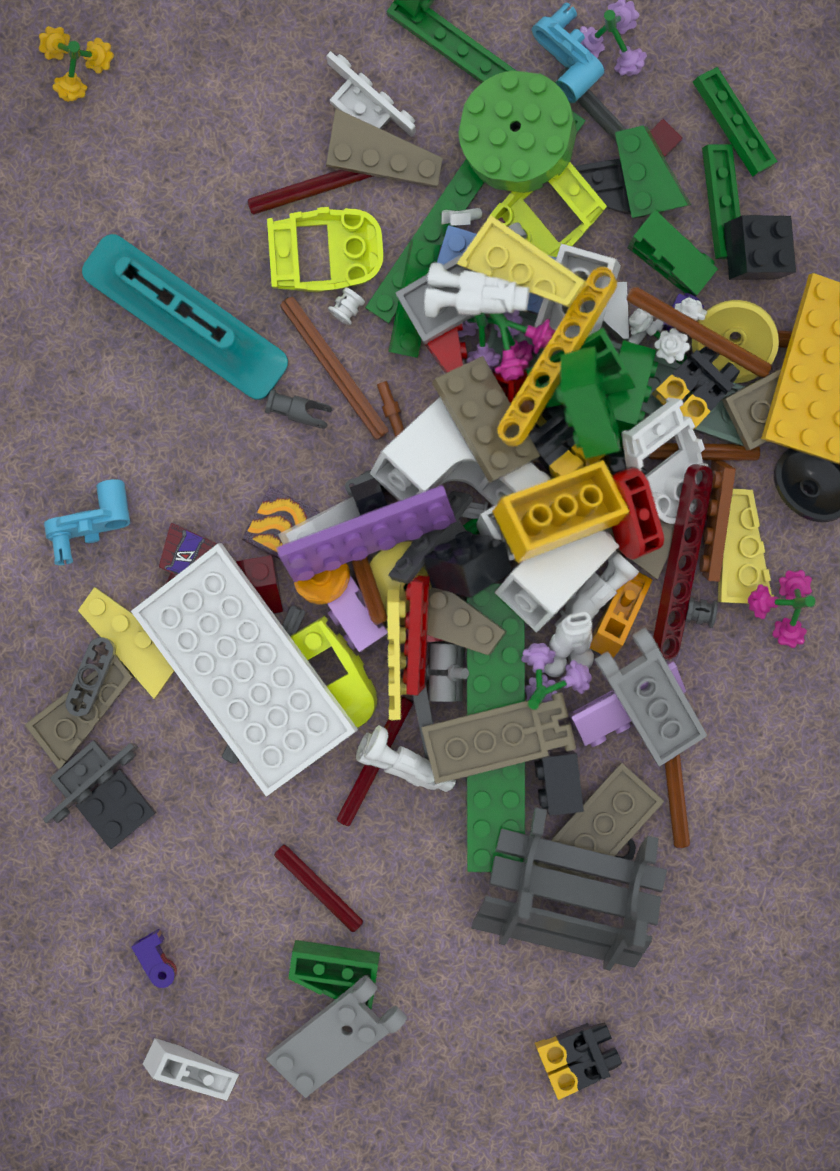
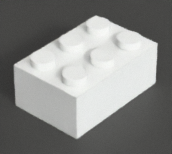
[534,244,621,338]

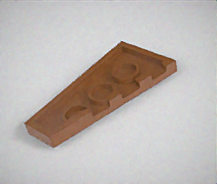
[699,460,736,582]

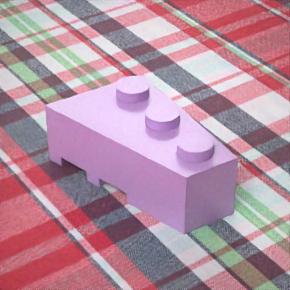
[327,575,388,652]

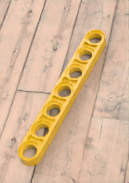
[498,267,617,447]

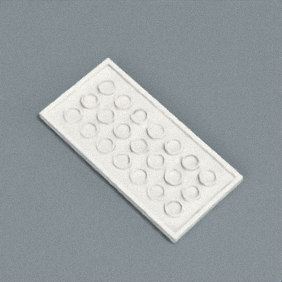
[131,543,358,797]

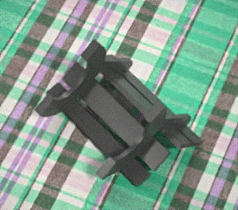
[471,808,667,971]

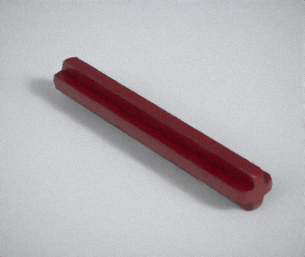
[274,844,363,932]

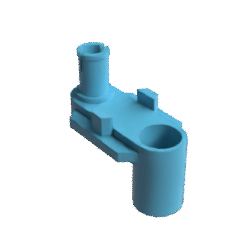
[532,2,604,103]
[44,479,130,565]

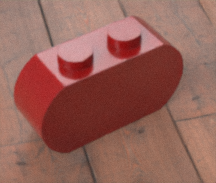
[611,467,664,560]

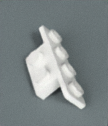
[326,51,416,137]

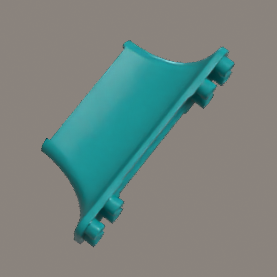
[82,234,288,400]

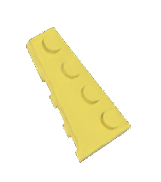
[457,215,586,307]
[718,489,774,604]
[78,587,175,699]
[387,590,407,720]

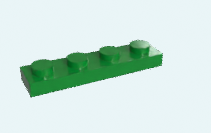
[692,67,778,177]
[702,144,741,259]
[388,239,441,358]

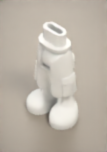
[425,263,530,318]
[554,550,639,627]
[544,612,594,677]
[356,725,456,792]

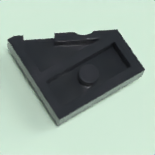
[574,158,631,214]

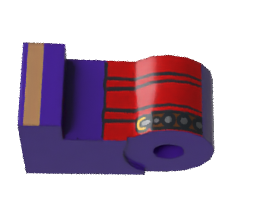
[131,929,177,988]

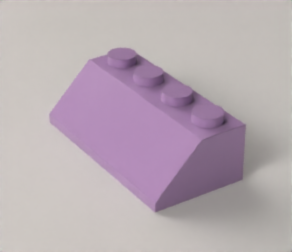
[568,661,686,747]

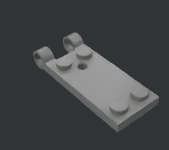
[396,222,527,344]
[595,627,707,767]
[266,976,407,1098]

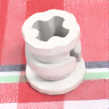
[328,287,365,326]

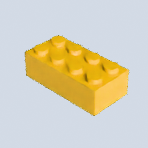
[492,460,629,563]

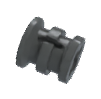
[685,597,718,628]

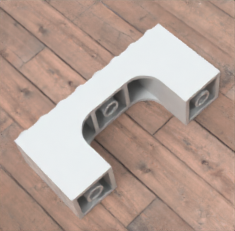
[370,397,619,633]

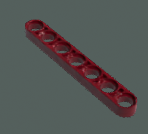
[653,464,713,660]

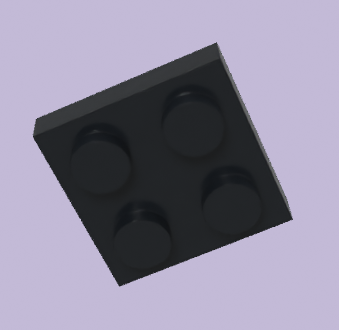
[75,769,156,849]

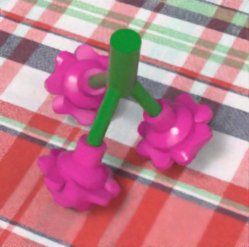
[488,313,555,381]
[748,570,816,648]

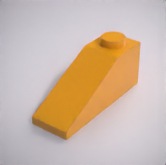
[590,573,653,658]

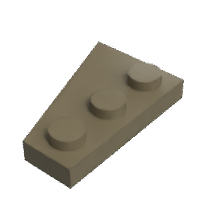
[404,587,507,655]

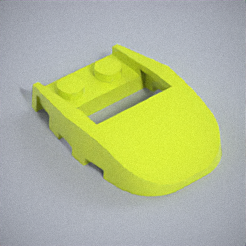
[490,162,607,258]
[267,207,383,292]
[290,616,377,728]

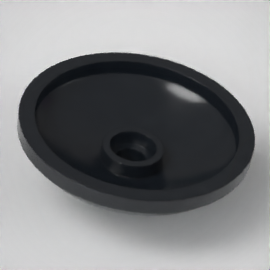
[774,448,840,522]

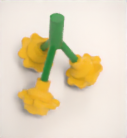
[38,26,114,102]

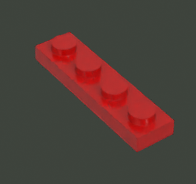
[403,575,430,696]

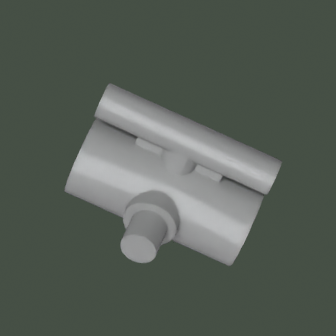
[425,644,469,702]

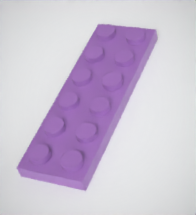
[276,485,457,582]

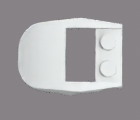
[622,398,708,524]

